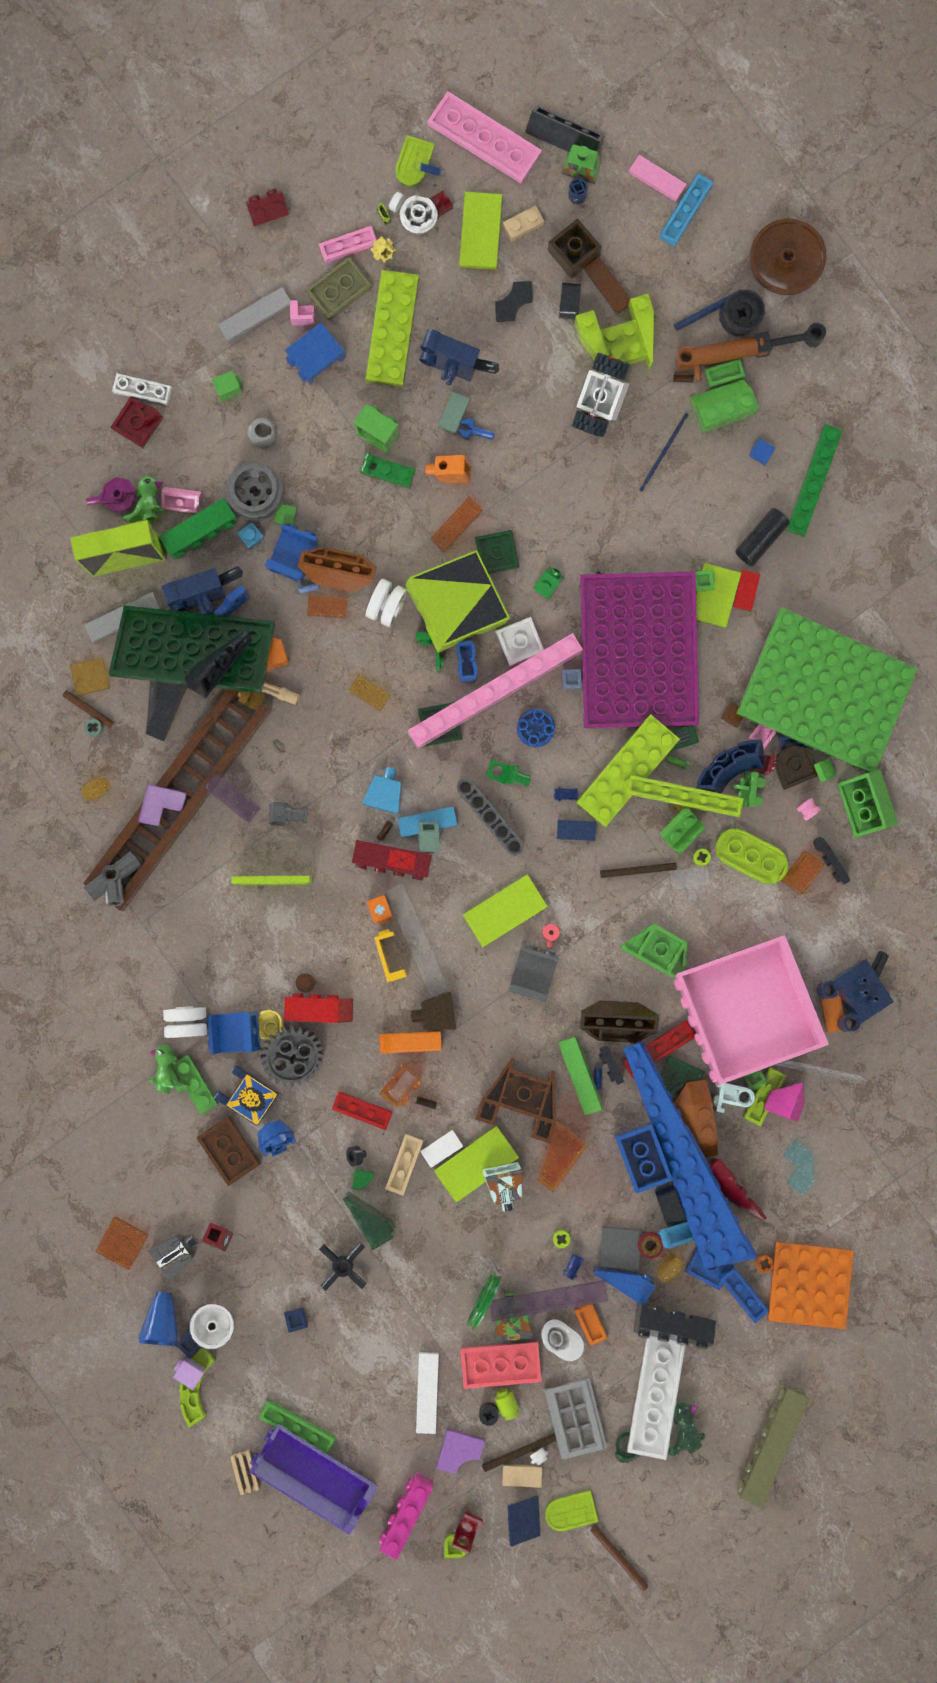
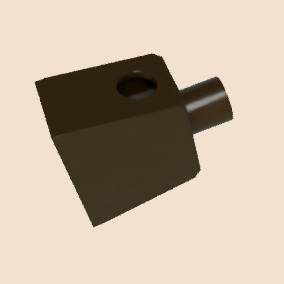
[411,992,456,1030]

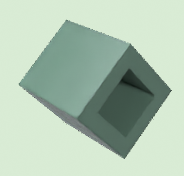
[418,822,439,853]

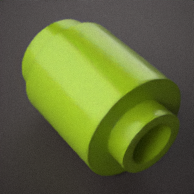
[494,1388,519,1420]

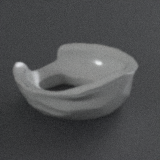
[247,417,276,448]

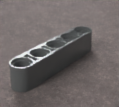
[457,778,523,856]

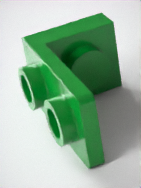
[416,632,444,672]

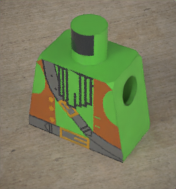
[561,145,601,184]
[495,1293,533,1341]

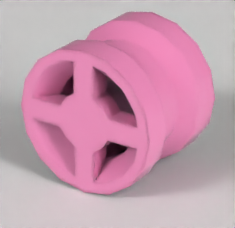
[797,798,821,821]

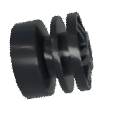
[719,289,765,336]

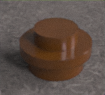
[296,973,315,993]

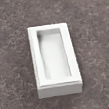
[420,1129,463,1167]

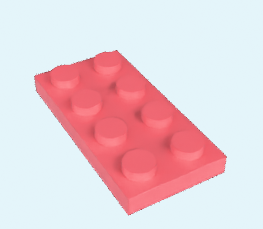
[460,1341,542,1389]

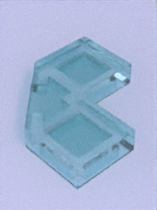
[783,1140,815,1196]

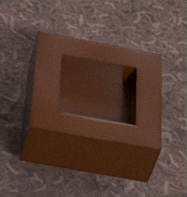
[720,702,744,728]

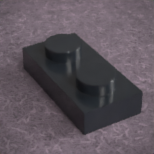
[598,1046,625,1085]

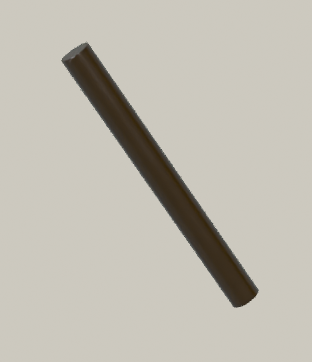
[600,862,677,878]
[482,1433,557,1472]

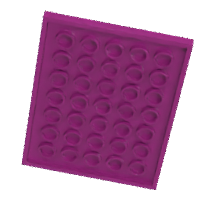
[580,572,699,728]

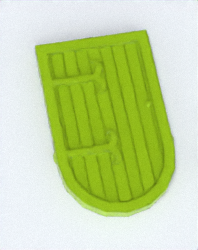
[395,135,435,187]
[545,1490,599,1531]

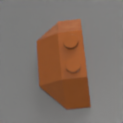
[298,547,377,592]
[673,1079,718,1157]

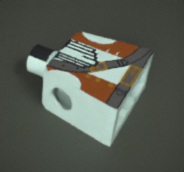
[482,1162,522,1212]

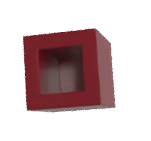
[202,1223,233,1252]

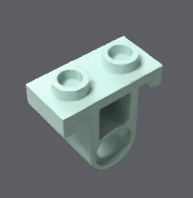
[712,1083,755,1113]

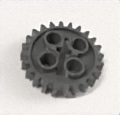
[260,1025,324,1087]

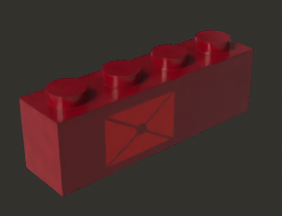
[352,840,432,881]

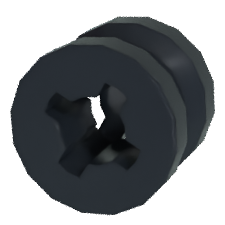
[479,1402,499,1426]

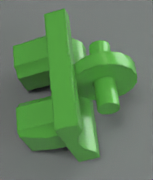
[733,772,766,807]

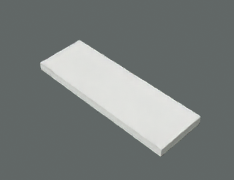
[627,1336,685,1460]

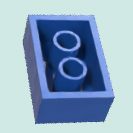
[614,1122,673,1194]

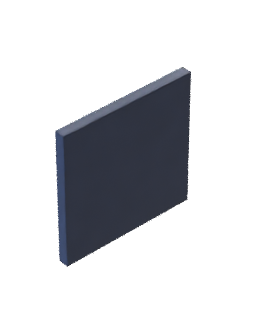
[507,1496,541,1546]

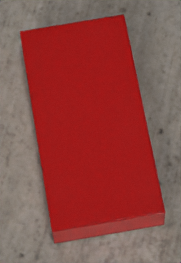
[733,569,761,612]

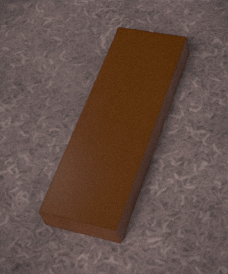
[584,257,630,314]

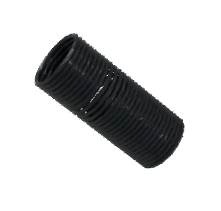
[735,508,790,566]

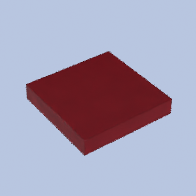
[110,396,163,449]

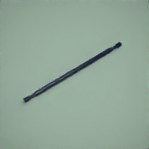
[639,413,688,492]

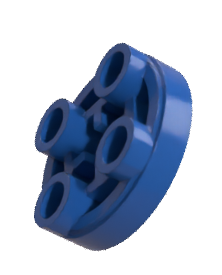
[517,709,555,748]

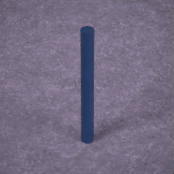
[674,289,741,331]

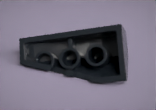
[184,630,252,699]
[146,681,187,741]

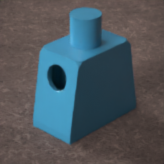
[362,767,402,814]

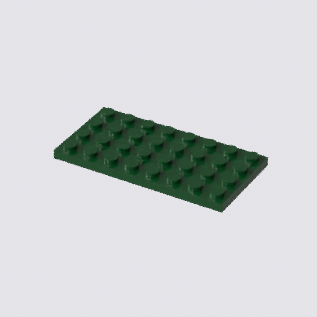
[109,605,275,693]

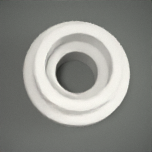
[530,1448,549,1465]

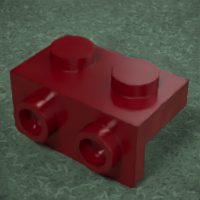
[245,188,289,227]

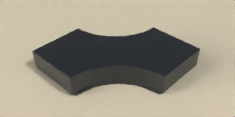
[495,281,533,322]

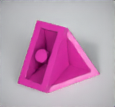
[763,1083,805,1122]

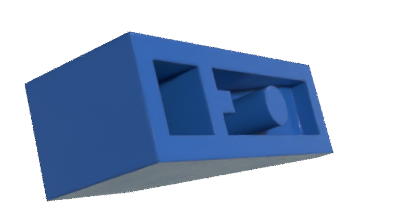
[593,1267,656,1305]

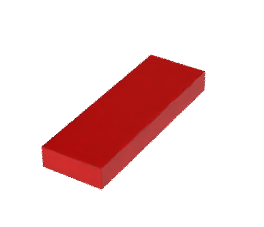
[332,1091,393,1130]

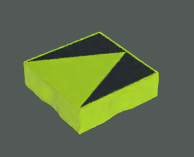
[70,520,166,577]
[405,550,510,653]

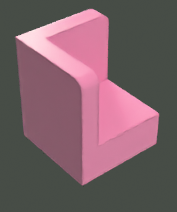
[290,300,315,326]

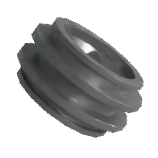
[226,461,284,521]

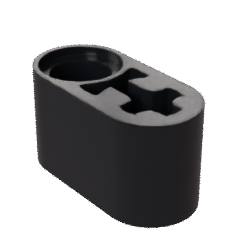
[559,282,581,320]
[655,1185,686,1227]

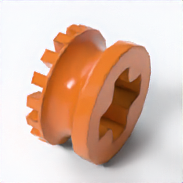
[755,1254,774,1273]

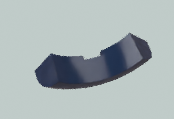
[696,739,764,794]

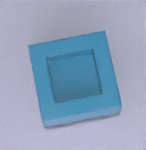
[237,522,264,550]

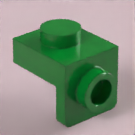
[533,567,565,599]

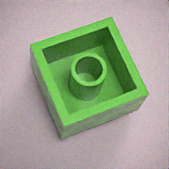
[353,404,400,454]

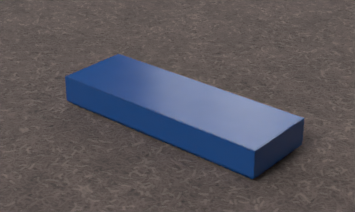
[718,1265,769,1323]

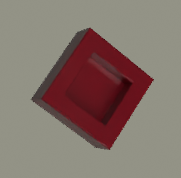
[430,190,454,218]

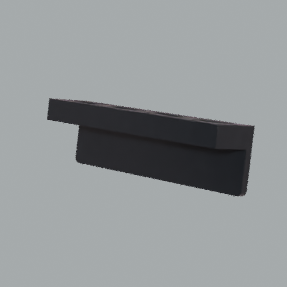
[525,105,605,152]

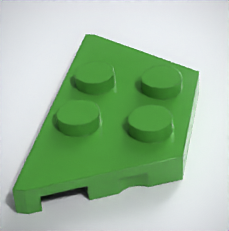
[619,923,687,979]

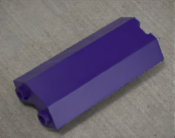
[249,1424,378,1534]

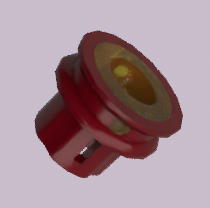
[638,1232,663,1259]

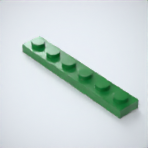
[786,424,843,537]

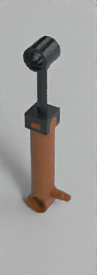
[675,323,826,382]

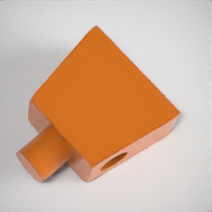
[425,455,471,484]

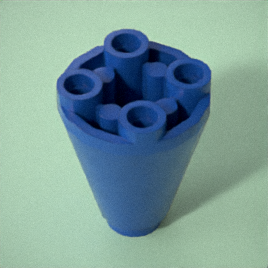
[138,1292,178,1346]

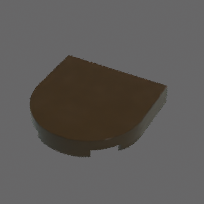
[775,745,818,790]

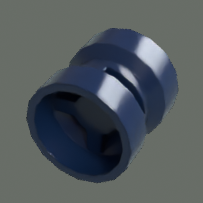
[568,178,588,204]

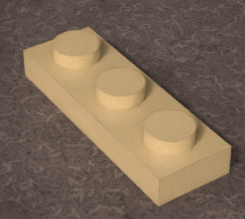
[385,1134,424,1196]

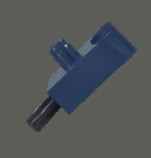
[419,329,500,386]
[161,566,243,615]
[816,951,894,1032]

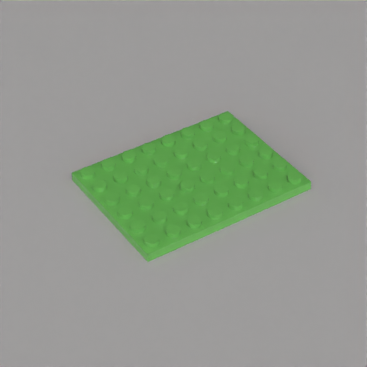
[736,607,917,773]

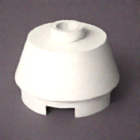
[400,195,437,234]

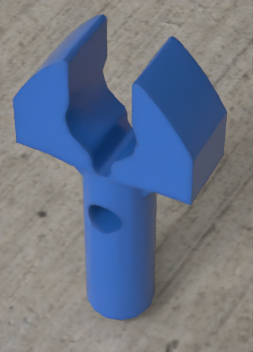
[459,418,495,440]

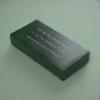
[670,725,699,752]

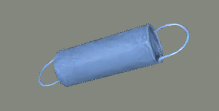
[293,583,323,593]

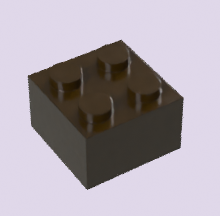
[548,218,602,279]

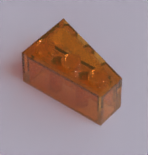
[538,1120,589,1192]

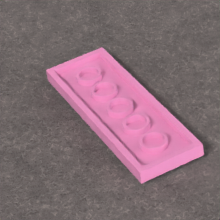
[427,91,542,184]

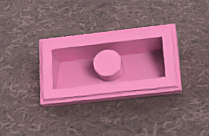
[161,487,201,514]

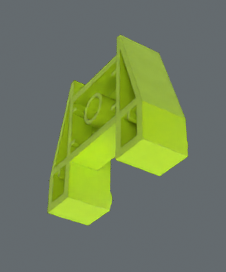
[575,294,654,370]

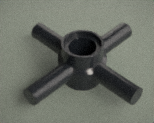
[319,1242,367,1291]

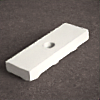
[112,373,173,406]

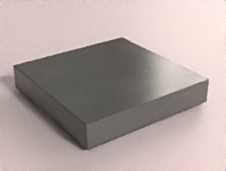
[599,1227,642,1270]

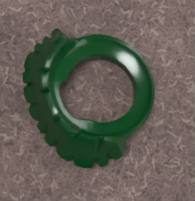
[615,1432,639,1463]

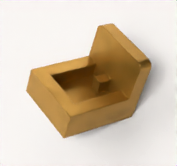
[237,691,266,710]

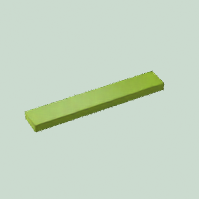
[626,775,744,818]

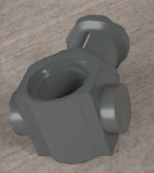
[269,802,308,826]

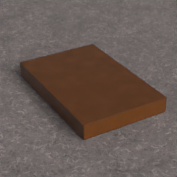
[197,1116,261,1186]

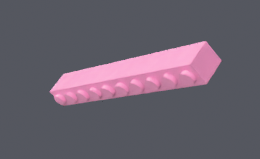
[408,633,583,749]

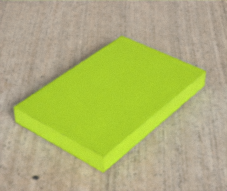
[696,563,741,628]

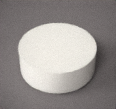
[389,192,405,213]

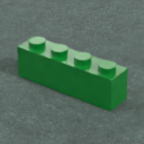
[159,498,238,560]

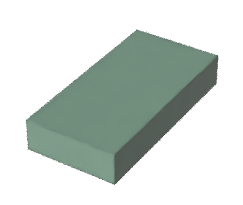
[438,392,470,435]

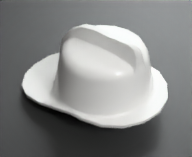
[542,1319,584,1361]

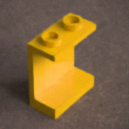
[374,929,408,982]

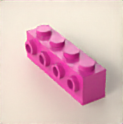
[378,1472,433,1560]

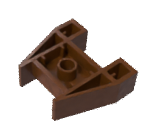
[475,1058,556,1144]

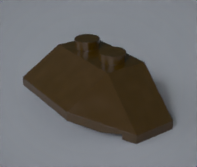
[580,1000,659,1043]

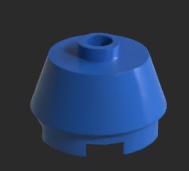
[258,1120,296,1157]

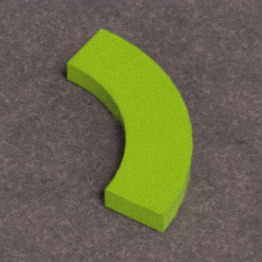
[179,1347,216,1428]

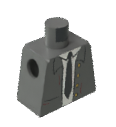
[148,1234,199,1281]

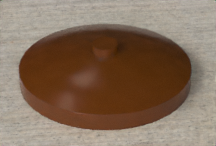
[750,218,827,295]

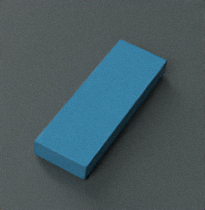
[397,807,458,838]

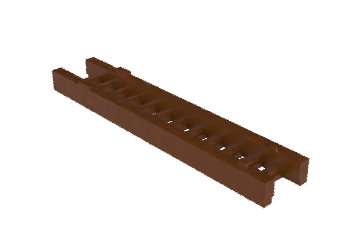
[83,689,271,911]

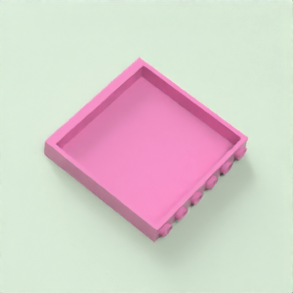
[673,935,829,1086]

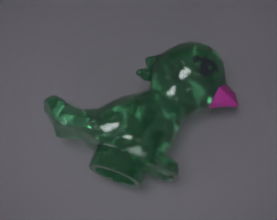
[668,1402,706,1457]

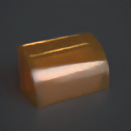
[781,851,825,895]

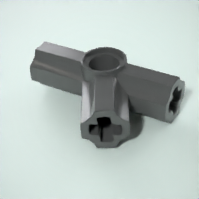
[84,852,141,907]

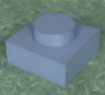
[561,669,582,690]

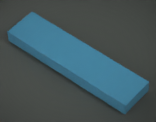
[659,173,714,247]

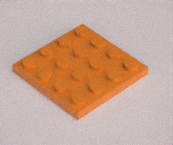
[767,1241,854,1329]

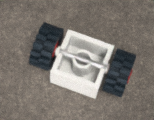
[572,353,630,437]

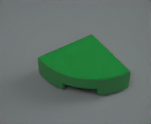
[352,1169,375,1189]

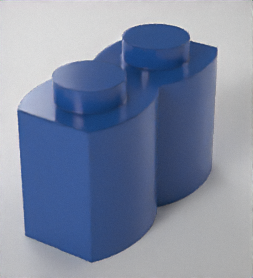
[456,641,477,683]

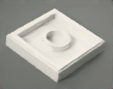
[495,617,544,667]

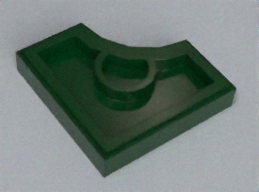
[661,1055,705,1099]

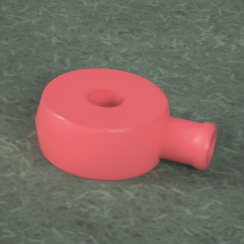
[542,924,560,948]

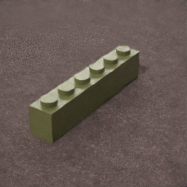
[737,1384,809,1508]

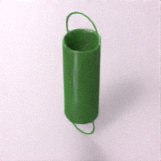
[663,754,693,770]

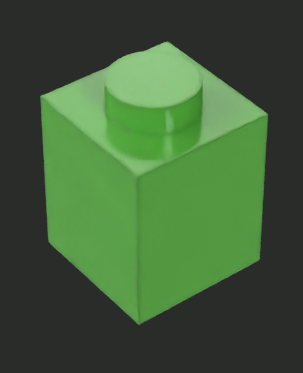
[211,371,243,402]

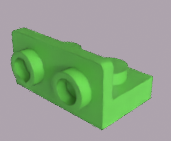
[659,807,706,854]

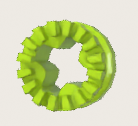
[692,849,711,866]
[553,1229,570,1248]

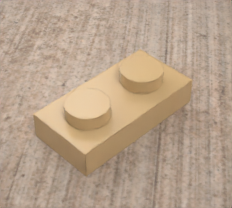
[503,205,545,242]

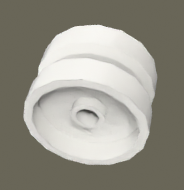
[365,578,407,628]
[163,1006,207,1038]
[190,1304,234,1349]

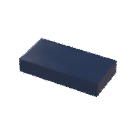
[557,820,596,841]

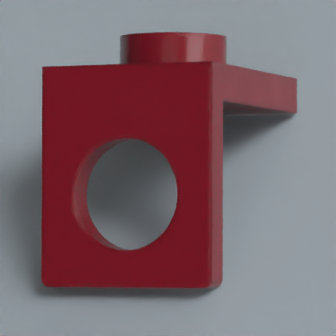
[750,754,776,775]
[452,1511,483,1554]

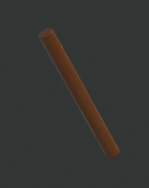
[590,1525,648,1591]

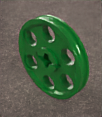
[466,1272,502,1330]

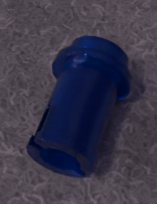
[554,786,578,802]
[563,1254,584,1280]

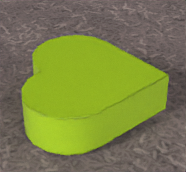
[444,1533,466,1558]

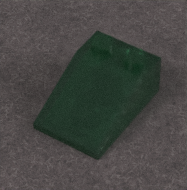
[343,1192,396,1250]

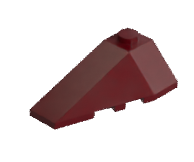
[707,1158,767,1221]

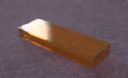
[430,497,483,552]

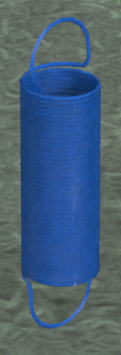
[415,162,446,176]
[594,1063,602,1090]

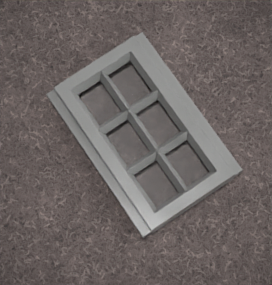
[544,1378,607,1459]

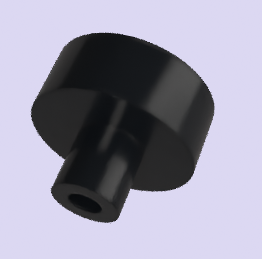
[346,1146,367,1166]

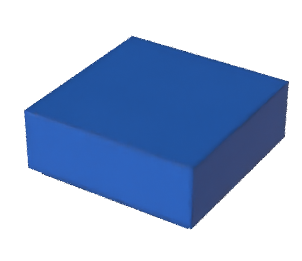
[749,438,775,465]

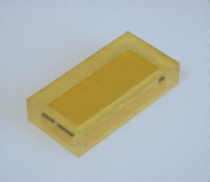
[348,674,390,711]

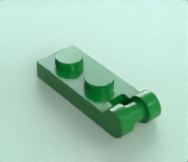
[359,453,416,488]

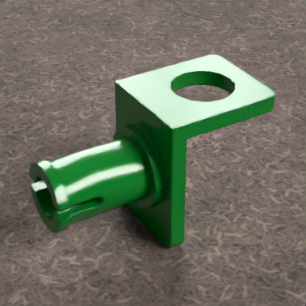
[486,760,532,787]

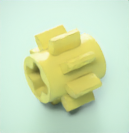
[370,236,395,263]

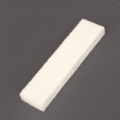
[416,1352,439,1434]

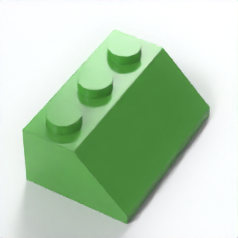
[689,379,759,433]
[837,770,898,838]

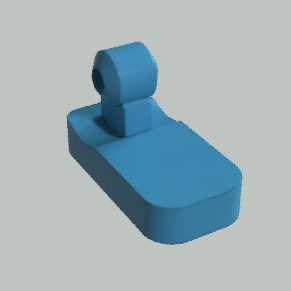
[658,1221,694,1248]

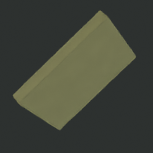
[305,256,373,321]

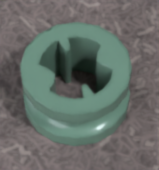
[84,719,103,737]

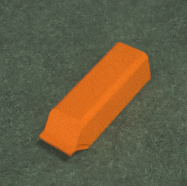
[379,1031,442,1053]

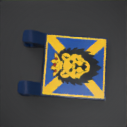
[214,1066,279,1126]

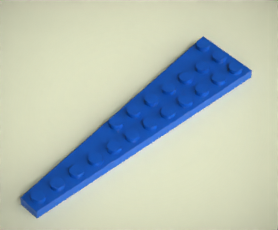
[623,1041,758,1269]

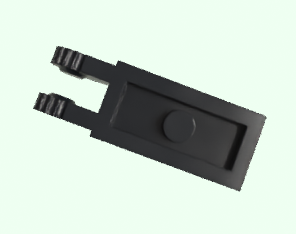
[813,837,850,885]

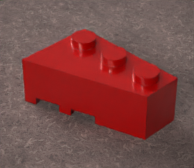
[284,993,353,1023]

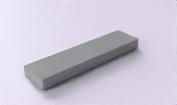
[218,287,291,343]
[84,592,161,643]

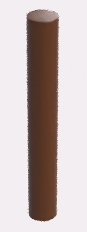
[62,690,114,728]

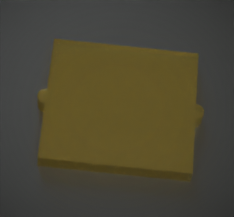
[70,658,110,696]

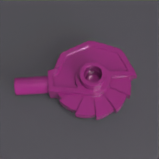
[86,477,137,513]

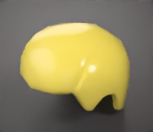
[258,1010,284,1041]

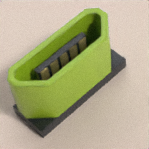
[377,203,391,225]

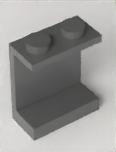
[509,944,559,1002]

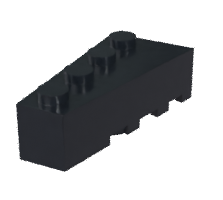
[633,1303,716,1349]

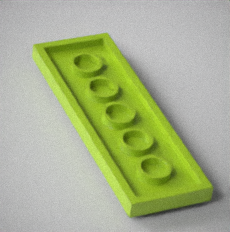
[366,270,419,387]
[576,714,680,827]

